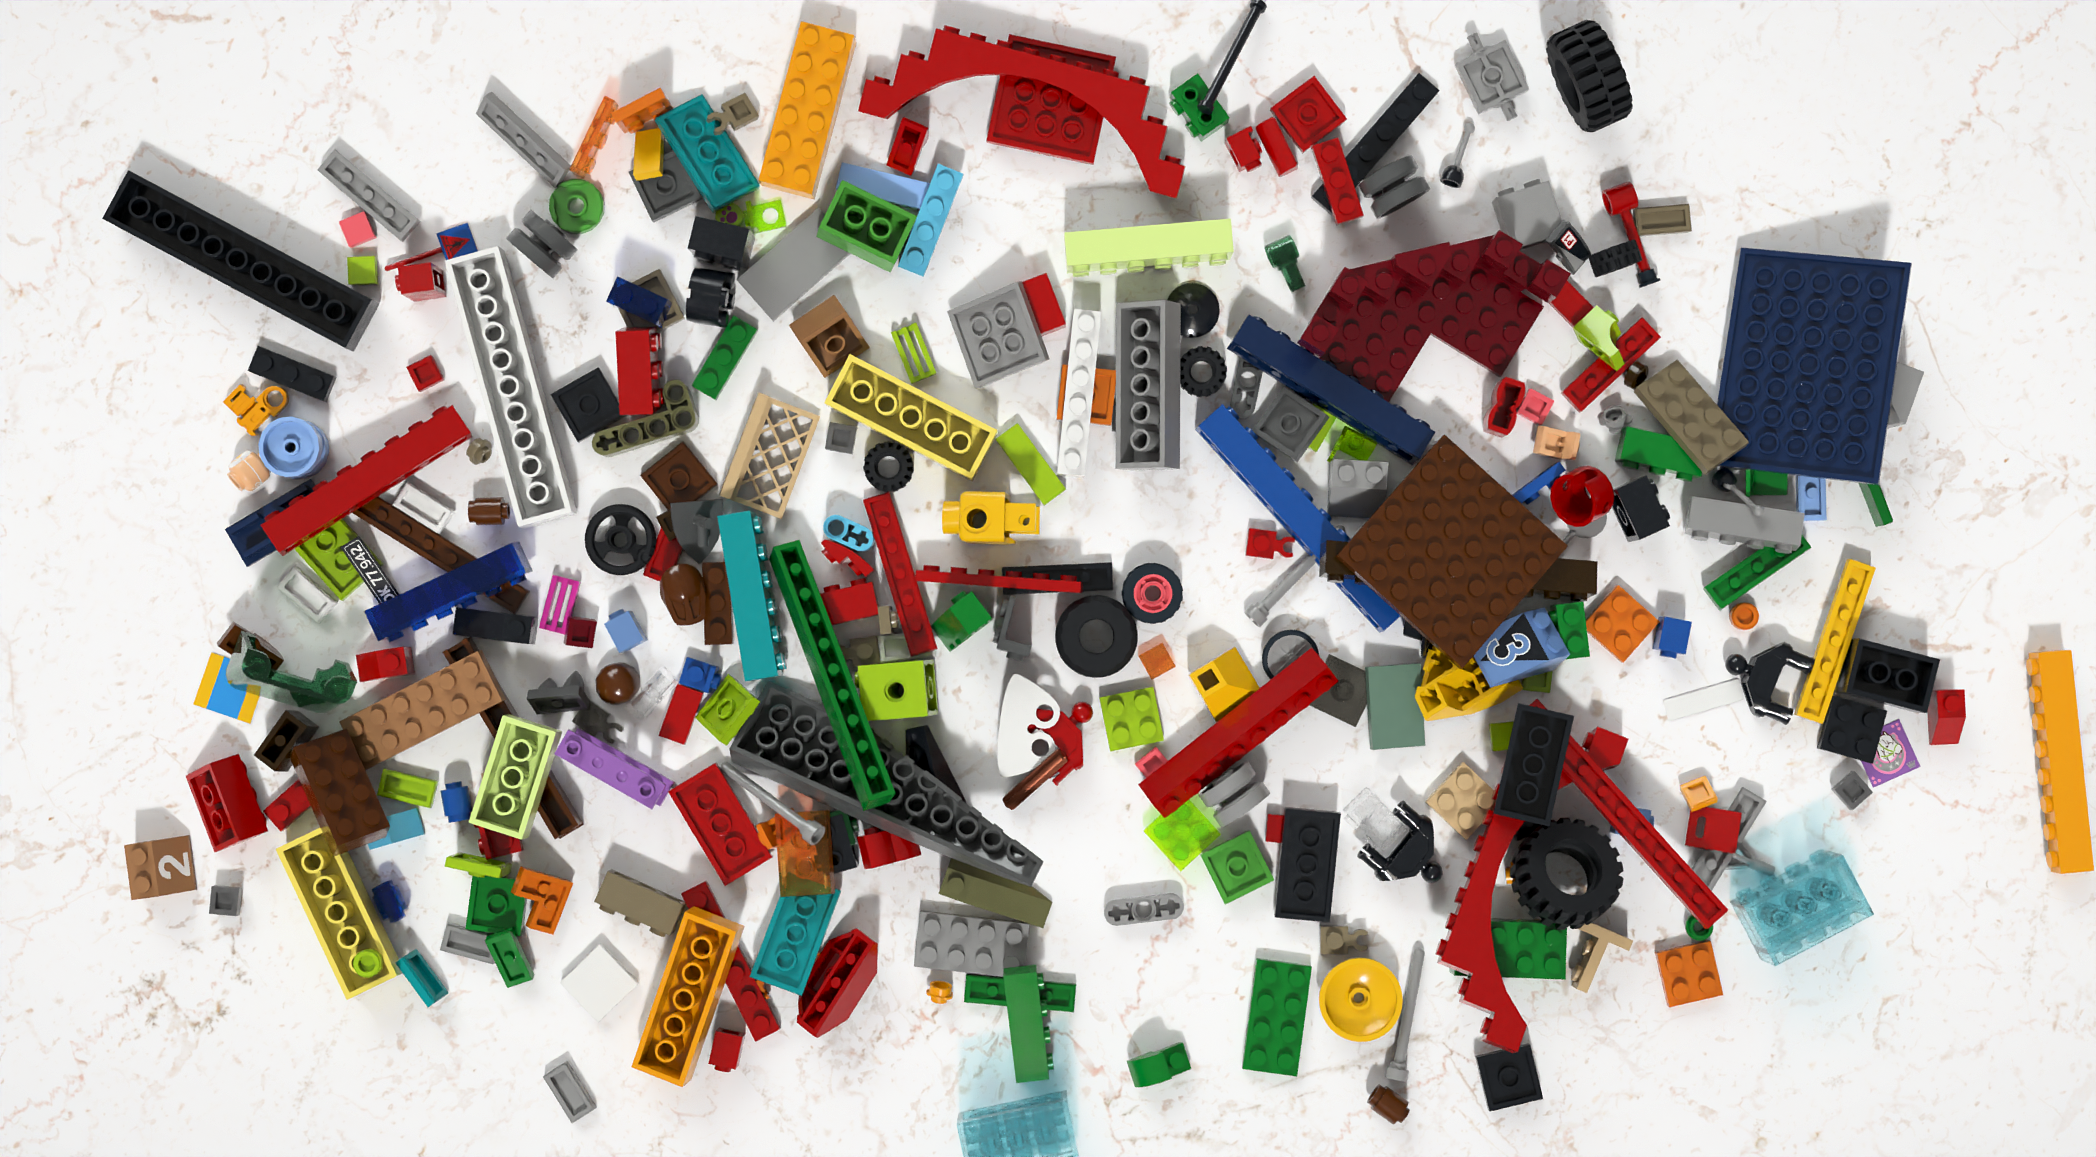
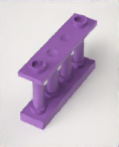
[554,728,675,809]

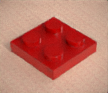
[1270,76,1347,154]

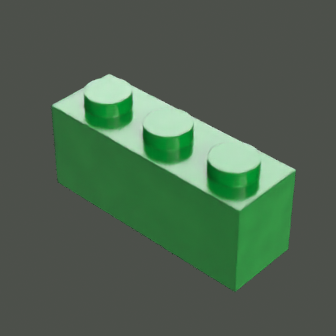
[1615,426,1702,482]

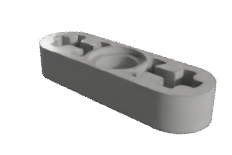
[1104,893,1184,926]

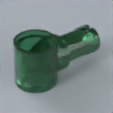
[1264,235,1306,292]

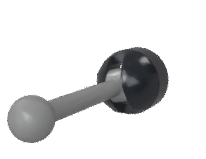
[1440,123,1475,188]
[1712,467,1764,516]

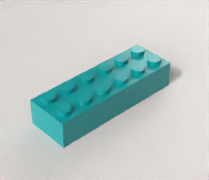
[717,511,787,681]

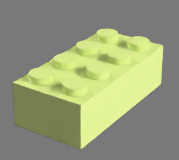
[468,714,562,840]

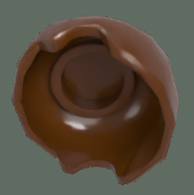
[595,662,641,705]

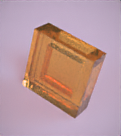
[1138,643,1176,680]

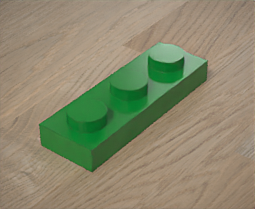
[691,315,758,400]

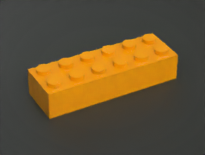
[759,21,857,200]
[631,906,745,1087]

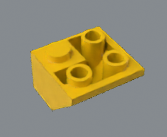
[1188,647,1260,722]

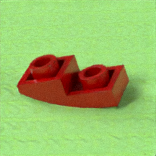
[821,539,875,578]

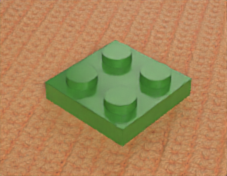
[1200,830,1274,905]

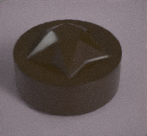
[1624,361,1649,390]

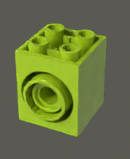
[854,659,938,721]

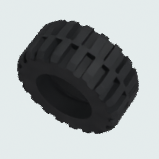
[1546,20,1633,132]
[1510,817,1624,930]

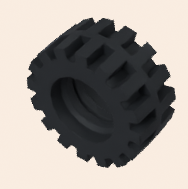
[1588,240,1642,277]

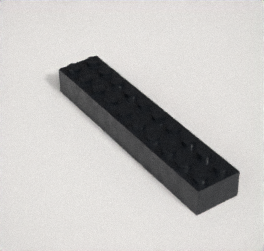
[102,170,379,352]

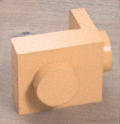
[1533,426,1580,460]

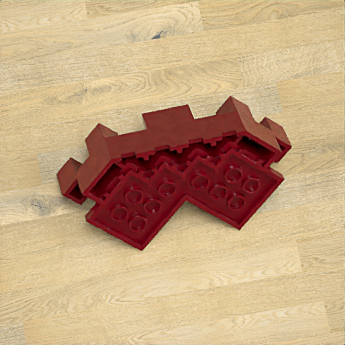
[1297,230,1571,402]

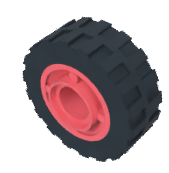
[1122,563,1183,624]

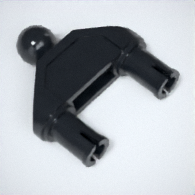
[1725,642,1815,725]
[1357,801,1443,883]

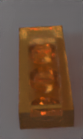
[569,96,619,179]

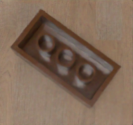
[290,729,390,857]

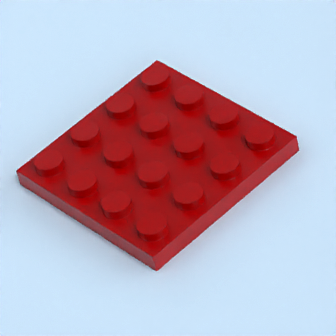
[986,34,1116,165]

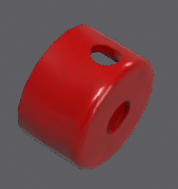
[1550,466,1614,527]

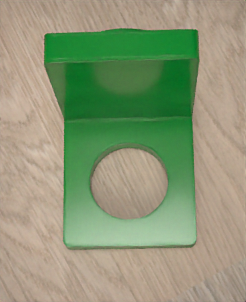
[1746,469,1788,497]

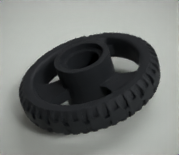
[585,504,657,575]

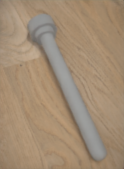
[1244,525,1345,627]
[720,762,825,845]
[1385,948,1425,1082]

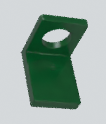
[814,810,860,846]

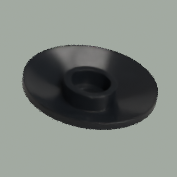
[1167,283,1220,338]

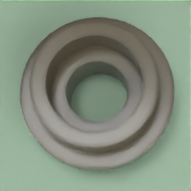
[466,438,492,465]

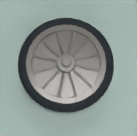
[1262,630,1319,679]

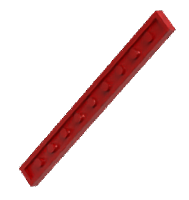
[1529,698,1728,929]

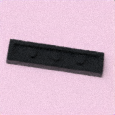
[1002,562,1113,595]

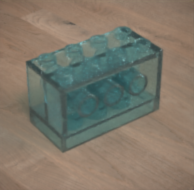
[1730,849,1874,966]
[956,1090,1079,1157]

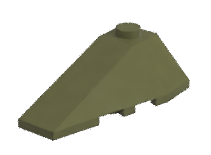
[938,858,1052,928]

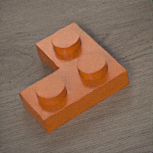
[511,866,573,935]

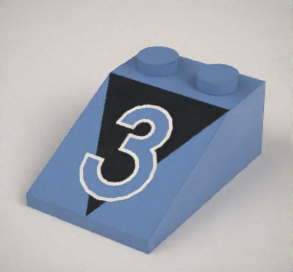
[1474,607,1570,688]

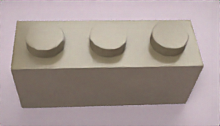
[594,869,686,937]

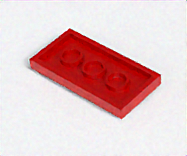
[668,762,773,886]

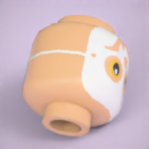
[227,450,270,491]

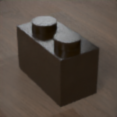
[254,710,319,772]

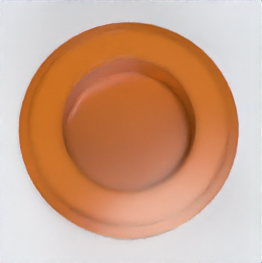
[1729,602,1759,630]

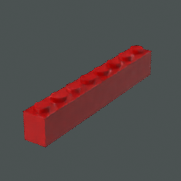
[261,405,472,556]
[1138,647,1338,818]

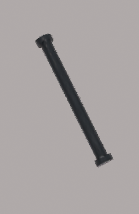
[1197,0,1267,115]

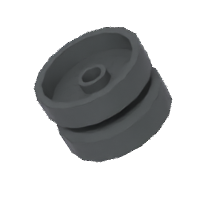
[1358,155,1430,219]
[506,210,578,278]

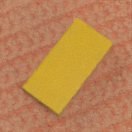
[633,128,664,181]

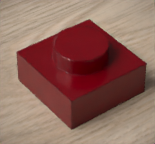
[563,616,597,648]

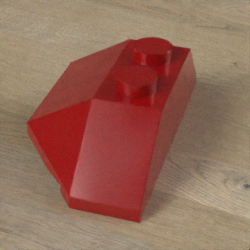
[797,928,878,1038]

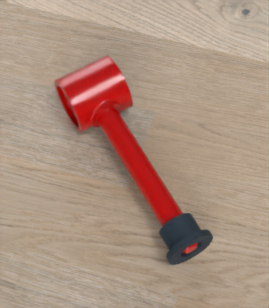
[1602,181,1661,288]

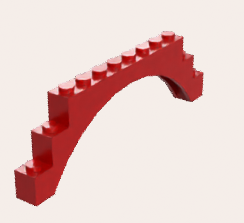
[858,25,1186,198]
[1435,726,1629,1053]

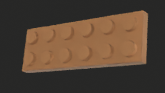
[339,650,506,770]

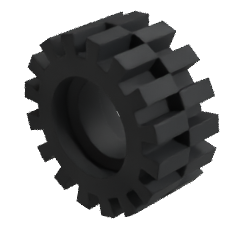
[1180,346,1227,397]
[863,441,914,492]

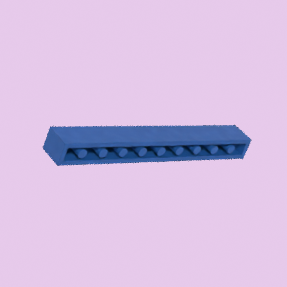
[1195,404,1400,633]

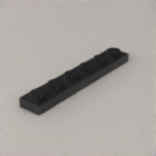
[1311,73,1440,216]

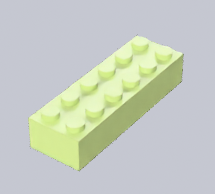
[1064,219,1234,277]

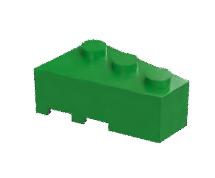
[931,591,993,652]

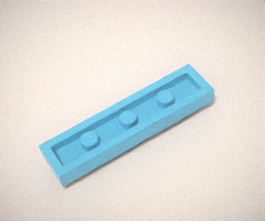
[898,164,964,277]

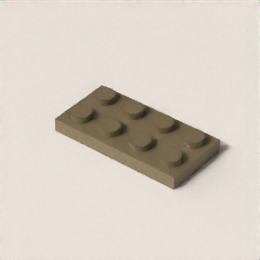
[1634,359,1749,475]

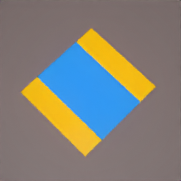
[193,652,265,724]

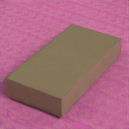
[1633,204,1692,237]

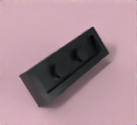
[248,346,337,402]

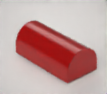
[1255,117,1298,177]

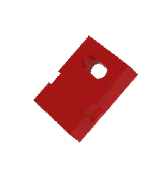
[1685,807,1742,854]

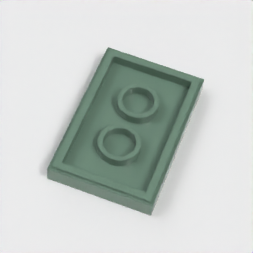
[1365,663,1425,750]

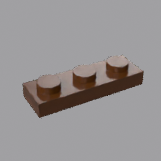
[702,562,733,645]

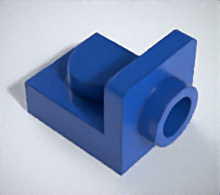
[679,657,722,693]

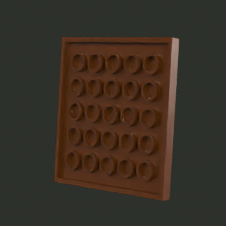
[1335,434,1568,669]

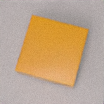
[1680,775,1718,812]

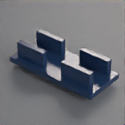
[225,479,315,567]

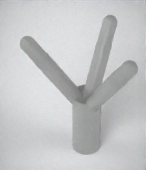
[1725,843,1775,877]

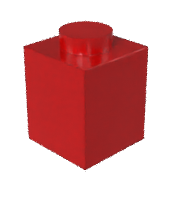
[708,1027,746,1072]

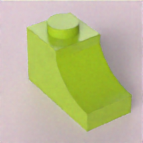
[1573,305,1625,371]

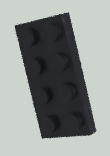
[1274,807,1341,923]

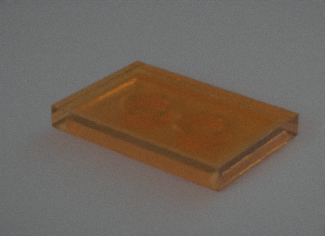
[775,810,835,897]

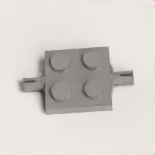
[1455,33,1529,121]

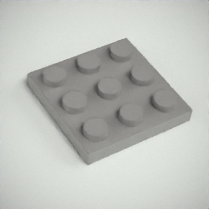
[947,281,1050,389]

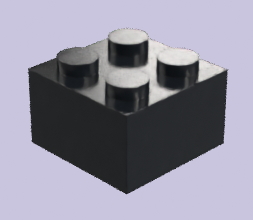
[688,216,755,271]
[1612,475,1670,542]

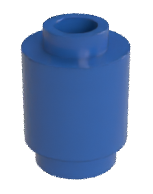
[440,781,472,823]

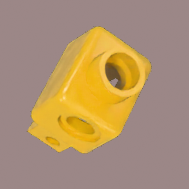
[942,491,1040,545]

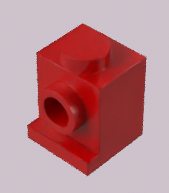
[1225,126,1262,172]

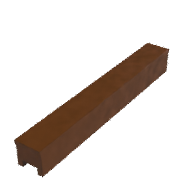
[442,637,584,839]

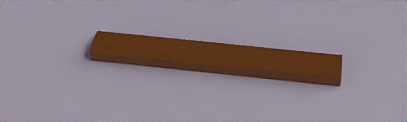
[353,496,530,614]

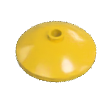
[1319,958,1403,1042]

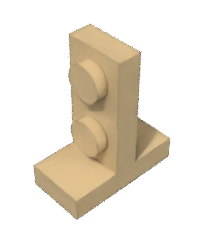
[1571,923,1633,993]

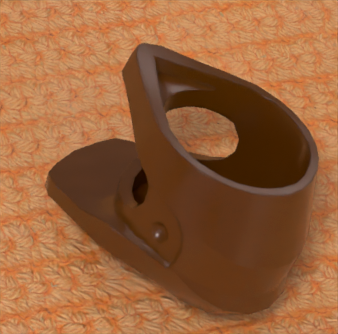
[660,564,706,626]

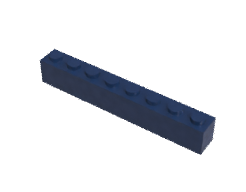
[1227,315,1435,465]

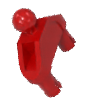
[1027,701,1093,786]

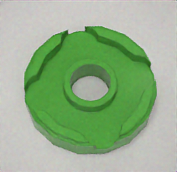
[549,179,605,234]

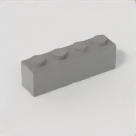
[1685,496,1805,554]

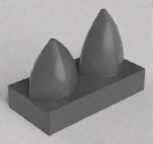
[527,671,590,715]

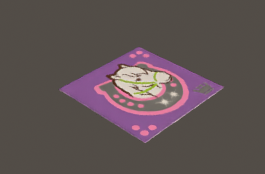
[1861,719,1921,788]

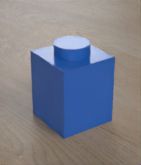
[1652,616,1692,659]

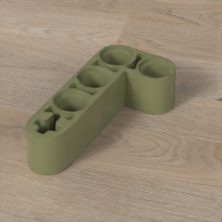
[592,380,699,457]

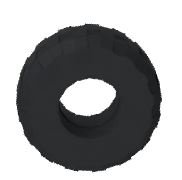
[1055,595,1138,678]

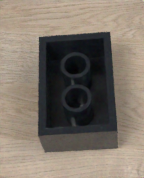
[1836,638,1940,713]

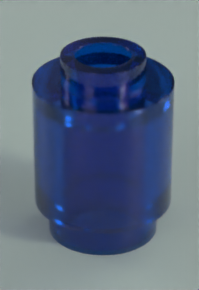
[372,880,409,923]

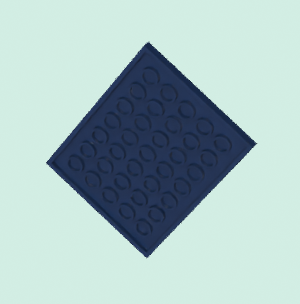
[1717,248,1912,485]

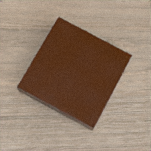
[640,441,718,510]

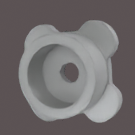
[1599,405,1632,434]

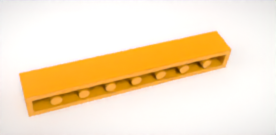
[2026,650,2094,874]

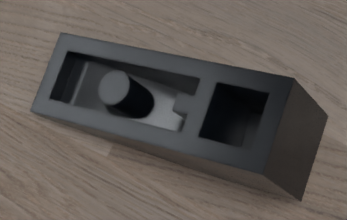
[452,607,539,644]

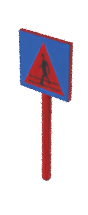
[384,223,478,271]

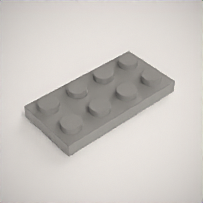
[914,911,1030,977]

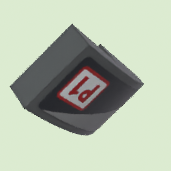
[1545,220,1591,275]

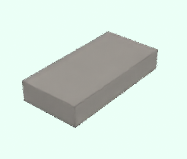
[440,923,495,964]
[543,1061,597,1123]

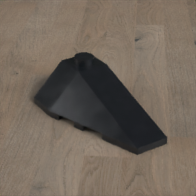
[905,725,967,804]

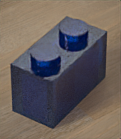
[606,276,672,328]

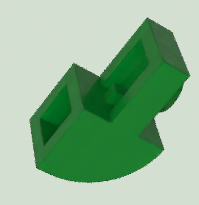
[1127,1042,1191,1088]

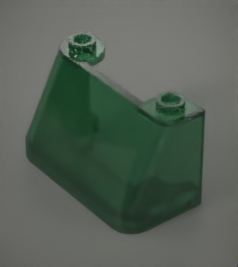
[226,631,357,713]

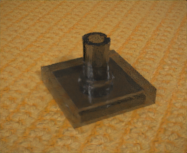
[1309,654,1367,727]

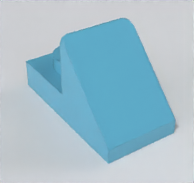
[368,808,425,850]

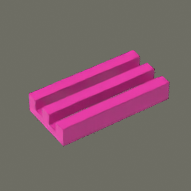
[539,575,581,635]

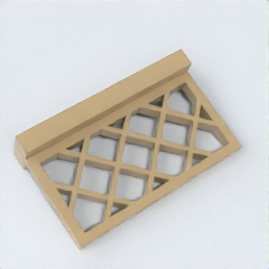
[719,392,820,519]

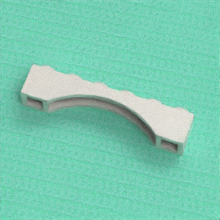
[1057,309,1101,478]

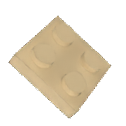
[1425,762,1496,840]

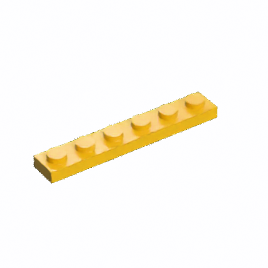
[1794,559,1876,724]

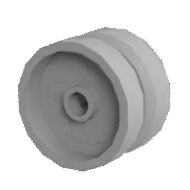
[1198,761,1270,828]

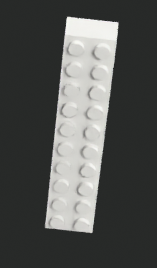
[445,246,577,528]

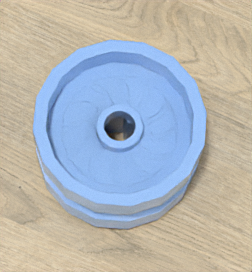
[258,416,329,480]

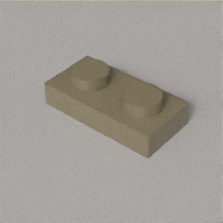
[878,606,899,635]

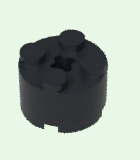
[686,268,735,328]

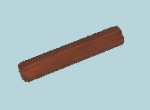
[1002,749,1068,810]

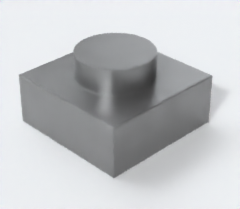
[825,422,858,455]
[1831,771,1873,810]
[209,885,242,916]

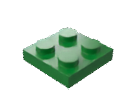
[465,875,527,936]

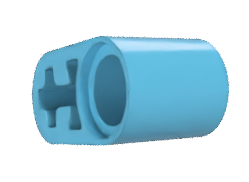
[823,515,875,552]

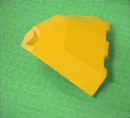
[1415,646,1523,721]

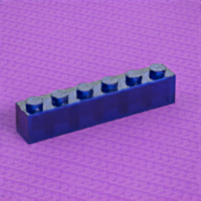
[364,541,533,643]

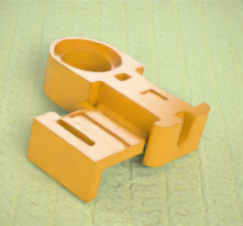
[223,384,289,436]

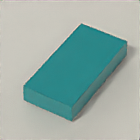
[396,949,448,1007]

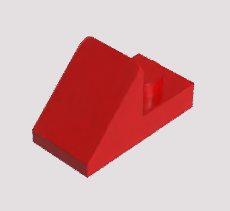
[886,117,929,176]

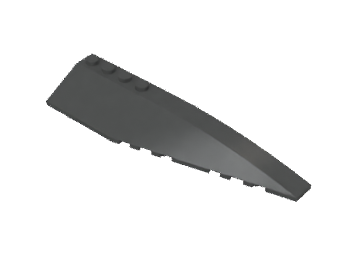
[729,681,1044,887]

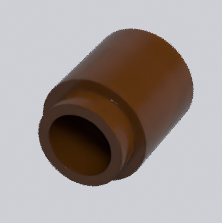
[468,497,510,525]
[1367,1084,1410,1124]

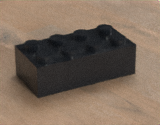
[1493,703,1574,827]

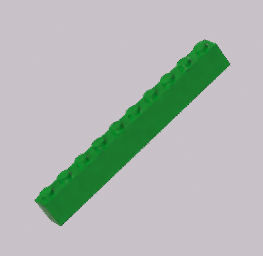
[769,540,895,811]

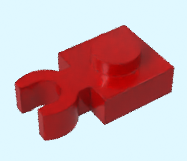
[1245,528,1295,559]

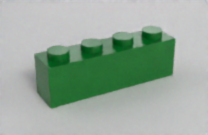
[1003,965,1054,1083]

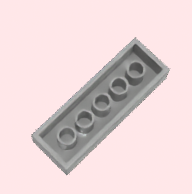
[1115,300,1181,471]

